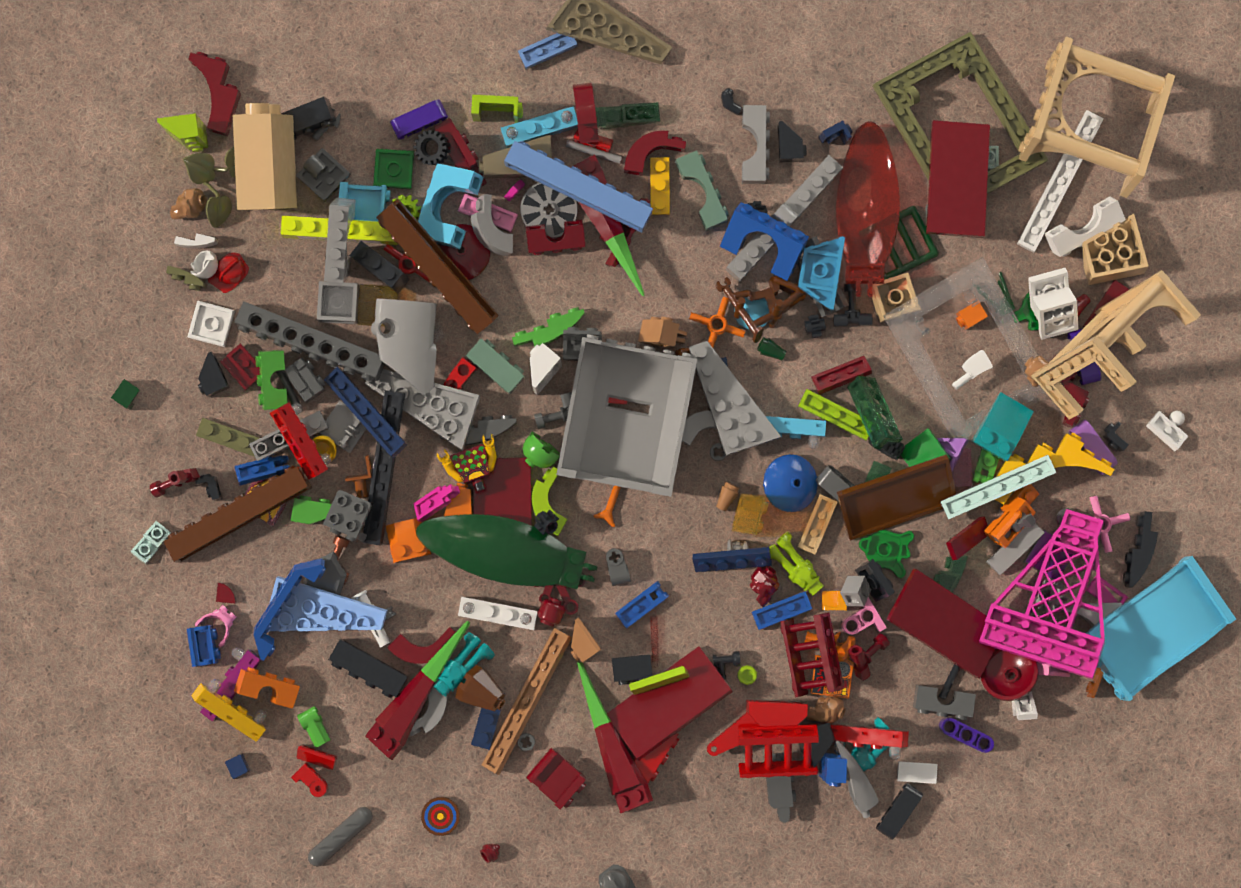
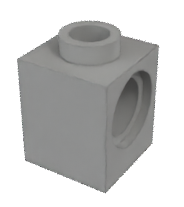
[840,576,871,606]

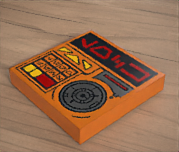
[810,655,854,699]

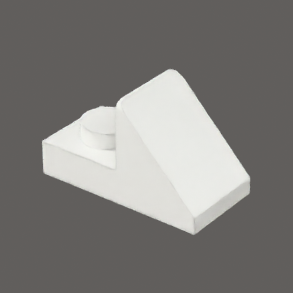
[1012,691,1038,720]

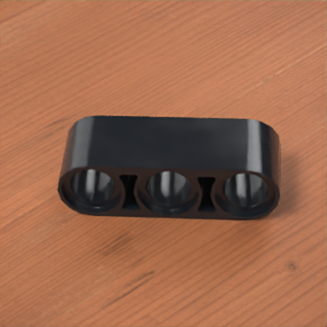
[876,782,923,840]

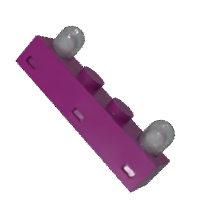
[197,647,262,722]

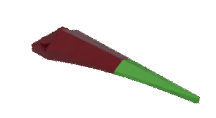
[570,155,645,296]
[365,621,470,760]
[577,662,653,814]

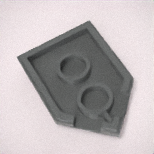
[303,552,347,595]

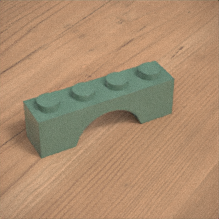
[675,150,729,231]

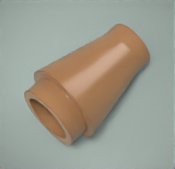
[716,482,739,511]

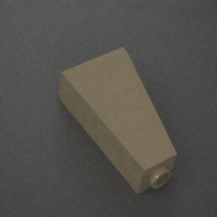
[479,135,552,179]

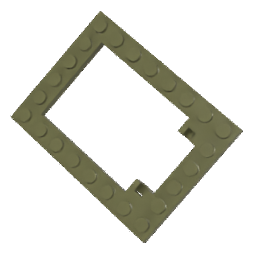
[872,32,1048,195]

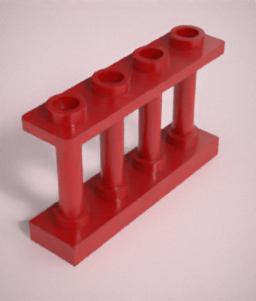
[738,725,819,778]

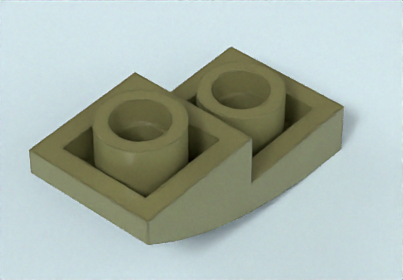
[166,266,207,291]

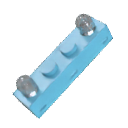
[501,106,578,148]
[766,416,826,449]

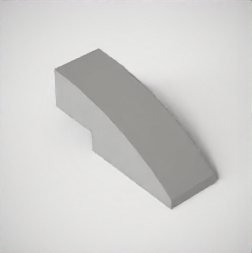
[986,523,1045,575]

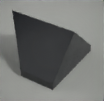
[798,722,835,768]

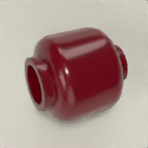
[538,597,566,627]

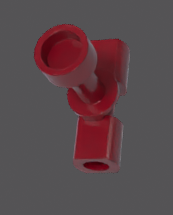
[150,468,200,498]
[848,633,890,681]

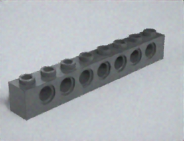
[234,301,385,382]

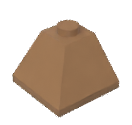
[570,618,601,662]

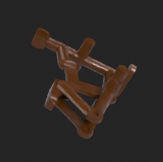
[716,275,806,343]

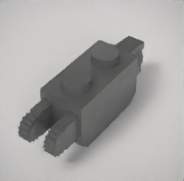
[766,753,796,823]

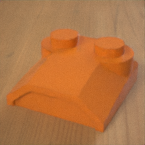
[386,518,432,563]

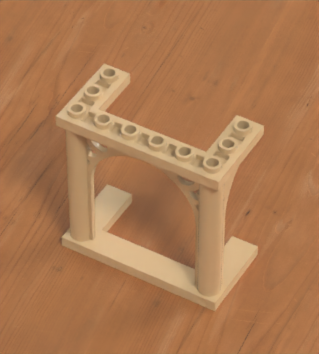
[1018,37,1175,198]
[1031,270,1201,419]

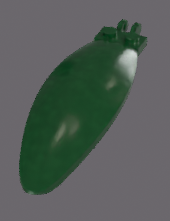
[416,514,598,590]

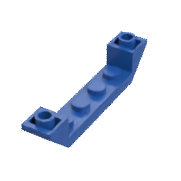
[253,558,326,661]

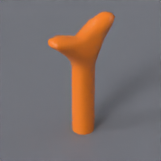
[593,486,621,527]

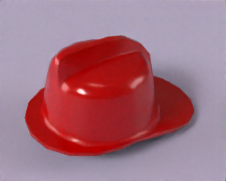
[207,252,249,293]

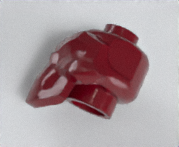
[749,566,780,607]

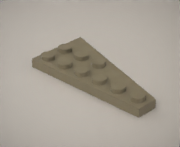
[546,0,672,64]

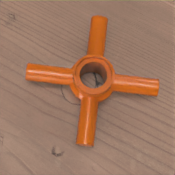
[689,297,746,348]

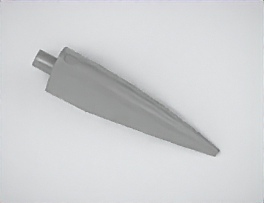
[835,741,879,818]

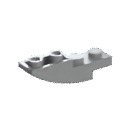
[249,410,329,461]

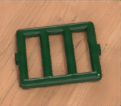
[858,206,939,281]

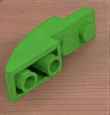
[512,307,585,347]

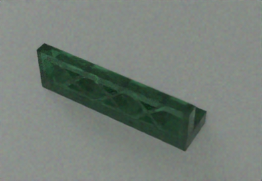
[847,376,903,449]

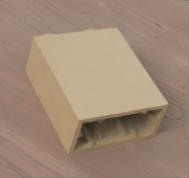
[233,103,297,210]

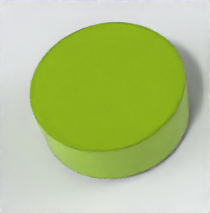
[737,665,757,685]

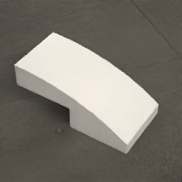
[174,233,218,248]

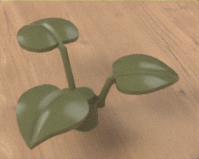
[183,147,236,228]

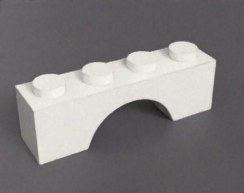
[1044,197,1126,257]

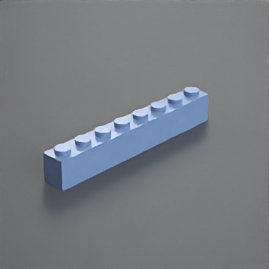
[504,141,653,233]

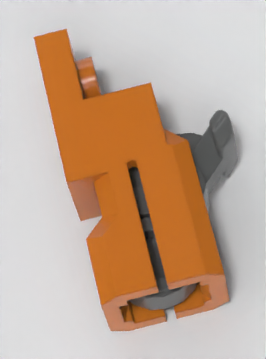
[983,484,1039,548]

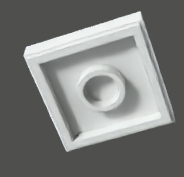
[187,301,235,347]

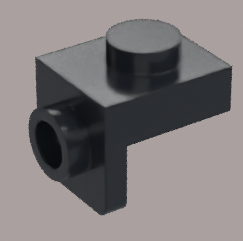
[1103,421,1129,452]

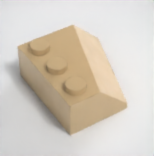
[1082,214,1149,285]

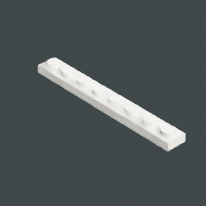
[1017,110,1103,253]

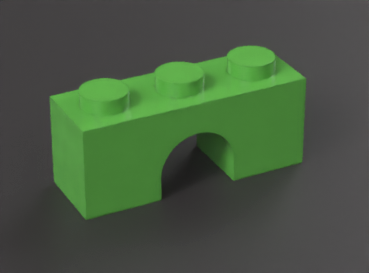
[255,350,287,410]

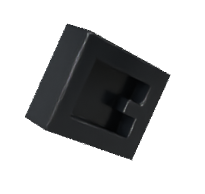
[196,474,222,501]

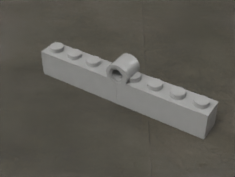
[726,155,843,283]

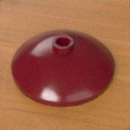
[438,224,490,280]
[981,648,1039,701]

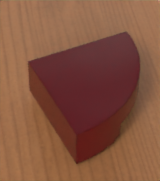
[216,583,236,604]

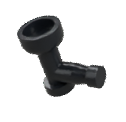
[713,651,741,680]

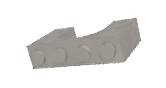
[324,198,356,283]

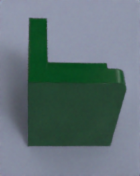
[111,379,140,410]

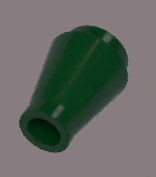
[757,337,787,361]

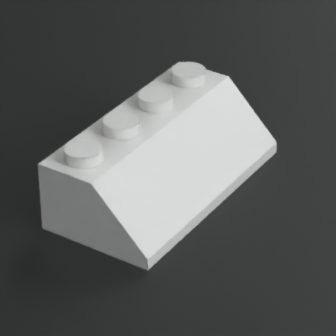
[530,343,562,395]

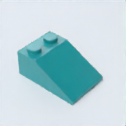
[971,392,1034,461]

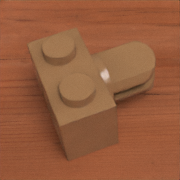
[638,317,687,347]

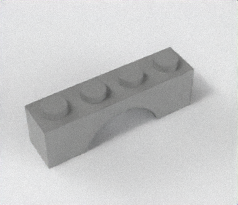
[742,105,770,184]

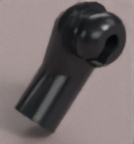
[721,88,743,115]

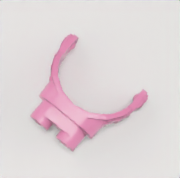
[195,605,236,647]

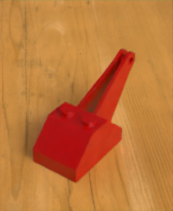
[707,700,808,756]

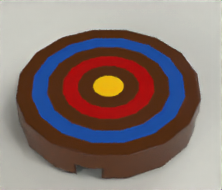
[421,797,460,836]

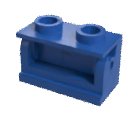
[187,625,221,667]

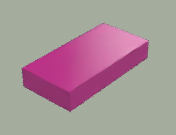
[1086,575,1128,605]

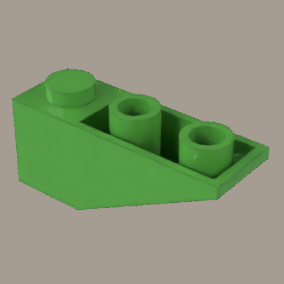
[291,495,332,525]

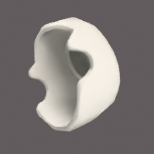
[190,250,218,279]

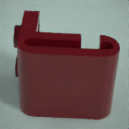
[526,747,586,810]

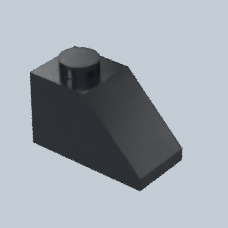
[778,121,807,163]
[198,352,230,397]

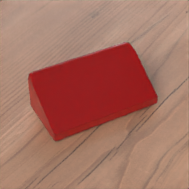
[574,129,613,152]
[297,745,337,770]

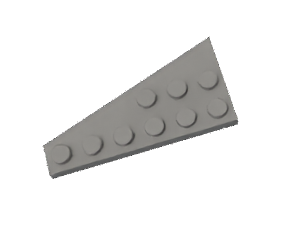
[689,341,781,456]
[365,369,480,451]

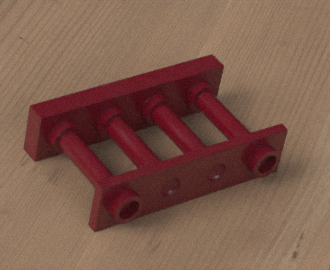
[780,612,844,697]

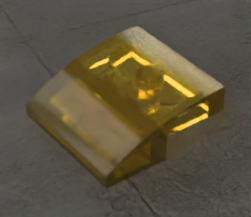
[357,284,398,327]

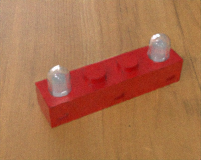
[270,402,331,480]
[831,724,909,760]

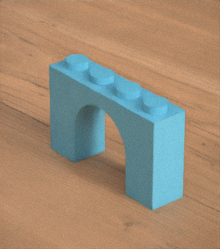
[418,163,484,249]

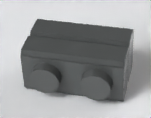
[283,358,326,403]

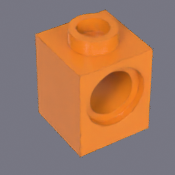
[956,300,988,329]

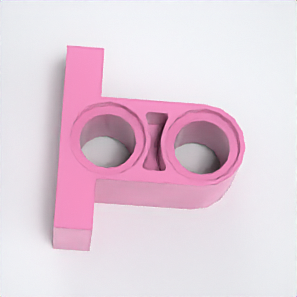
[841,597,887,635]

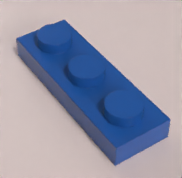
[751,591,812,630]

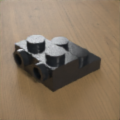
[855,559,895,602]

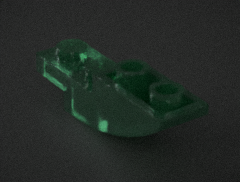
[595,102,660,129]
[933,534,968,593]

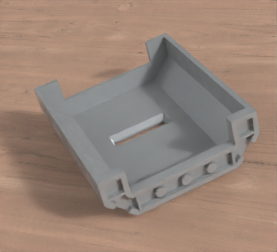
[556,334,697,497]

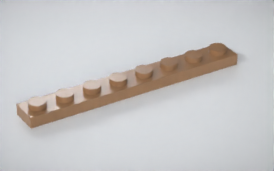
[482,628,572,775]

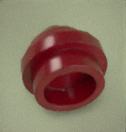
[480,844,500,863]

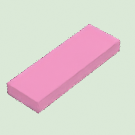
[458,194,518,233]

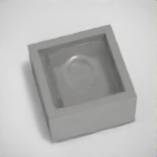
[317,281,360,324]

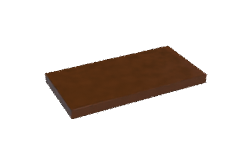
[837,455,956,541]

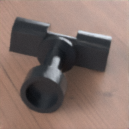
[833,283,873,327]

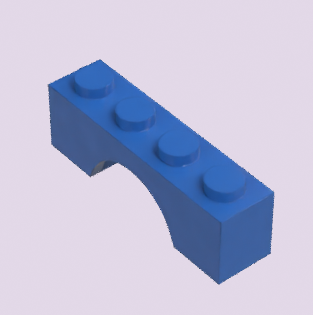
[819,753,847,787]

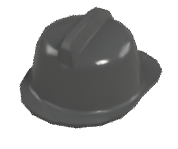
[598,864,636,888]

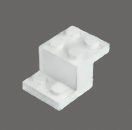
[1028,268,1078,340]

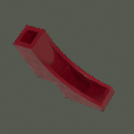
[188,51,241,137]

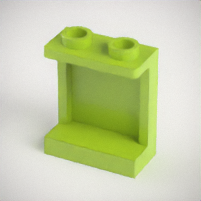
[471,95,523,123]

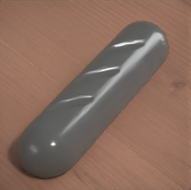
[308,807,373,867]

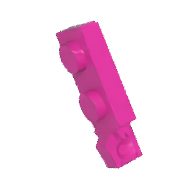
[413,484,460,522]

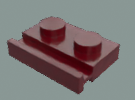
[219,343,260,390]

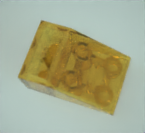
[731,494,769,537]

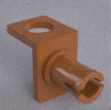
[345,454,372,498]

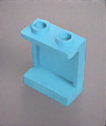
[339,182,390,222]

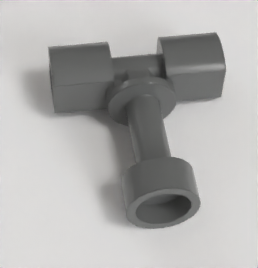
[534,392,572,429]

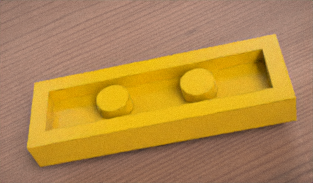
[650,157,670,215]

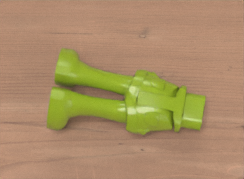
[769,531,824,596]

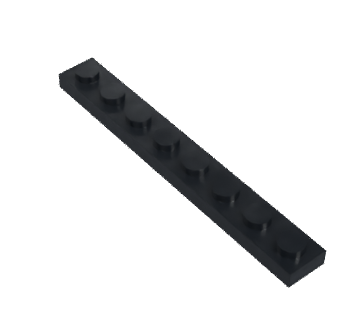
[362,390,405,546]

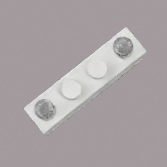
[458,597,538,630]

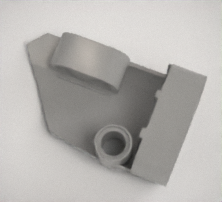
[371,299,437,395]

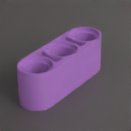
[1069,419,1118,475]

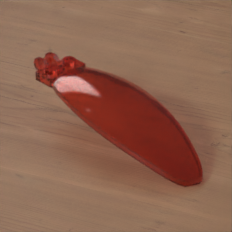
[836,121,900,297]

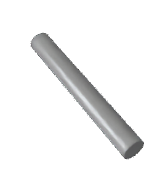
[566,140,622,164]

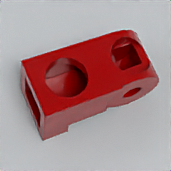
[443,357,478,390]
[291,762,328,797]

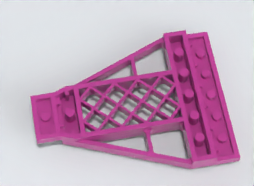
[979,509,1105,680]

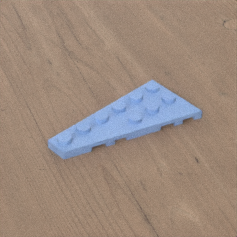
[268,576,388,632]

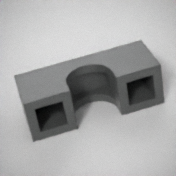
[913,685,976,720]

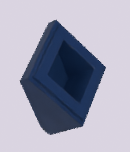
[225,753,251,779]

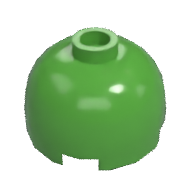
[522,431,560,468]

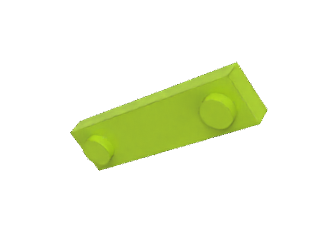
[798,389,875,441]

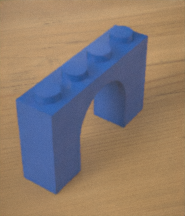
[719,202,809,281]

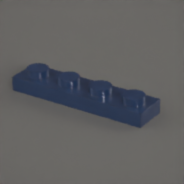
[692,547,772,572]

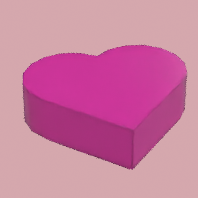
[504,179,525,201]

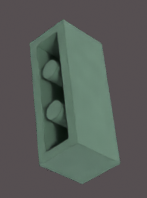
[466,339,525,395]

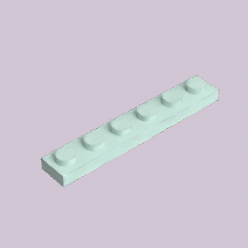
[941,455,1056,519]

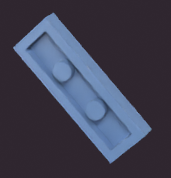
[518,33,577,70]

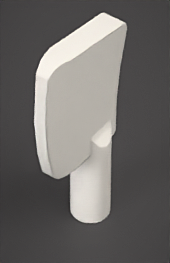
[952,350,993,390]

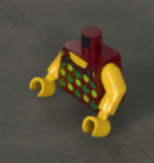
[437,434,497,492]

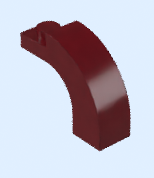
[573,82,599,144]
[624,130,686,176]
[387,627,456,664]

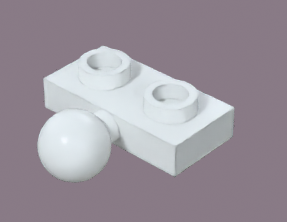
[1146,411,1188,451]

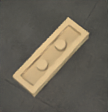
[797,494,837,555]

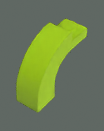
[532,467,568,536]

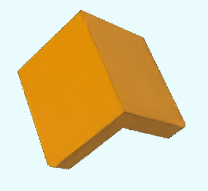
[822,591,847,610]

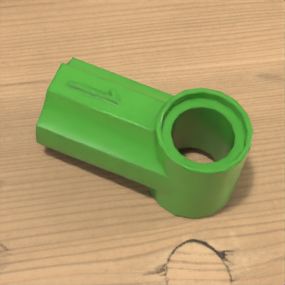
[297,706,331,748]

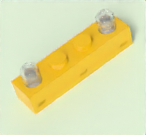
[191,679,267,742]

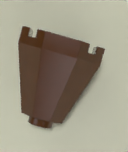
[455,665,505,712]

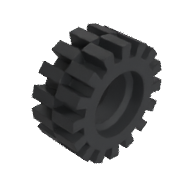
[413,130,451,165]
[868,429,906,460]

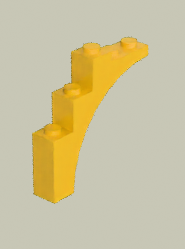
[994,432,1115,505]

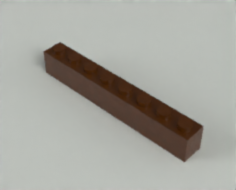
[376,199,499,334]
[163,466,312,563]

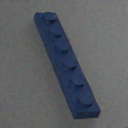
[324,366,408,458]

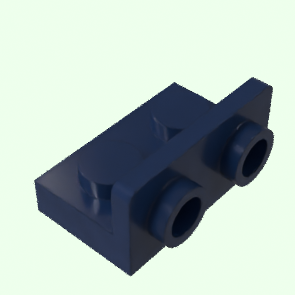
[819,120,852,144]

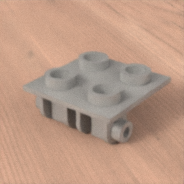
[320,400,366,453]

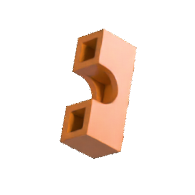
[234,667,300,709]

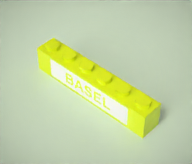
[281,216,398,245]

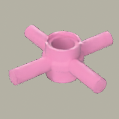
[1089,496,1130,553]

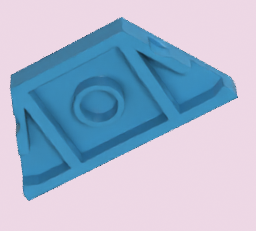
[798,236,845,310]

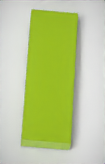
[629,666,689,695]

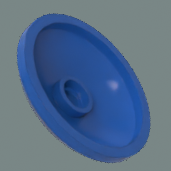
[763,454,818,512]

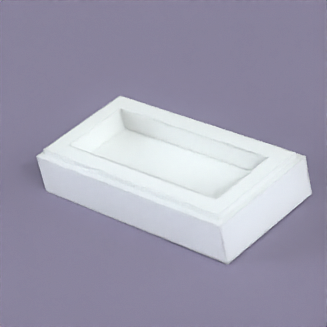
[897,761,938,784]

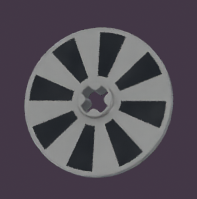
[520,183,577,238]

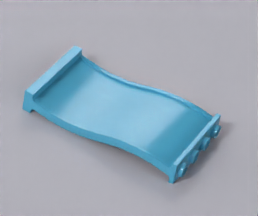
[1086,556,1236,701]

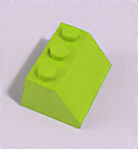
[157,113,208,152]

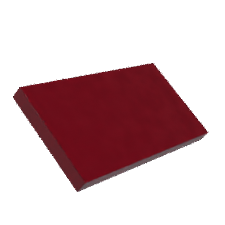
[926,120,990,238]
[473,458,532,526]
[886,569,995,679]
[607,646,733,761]

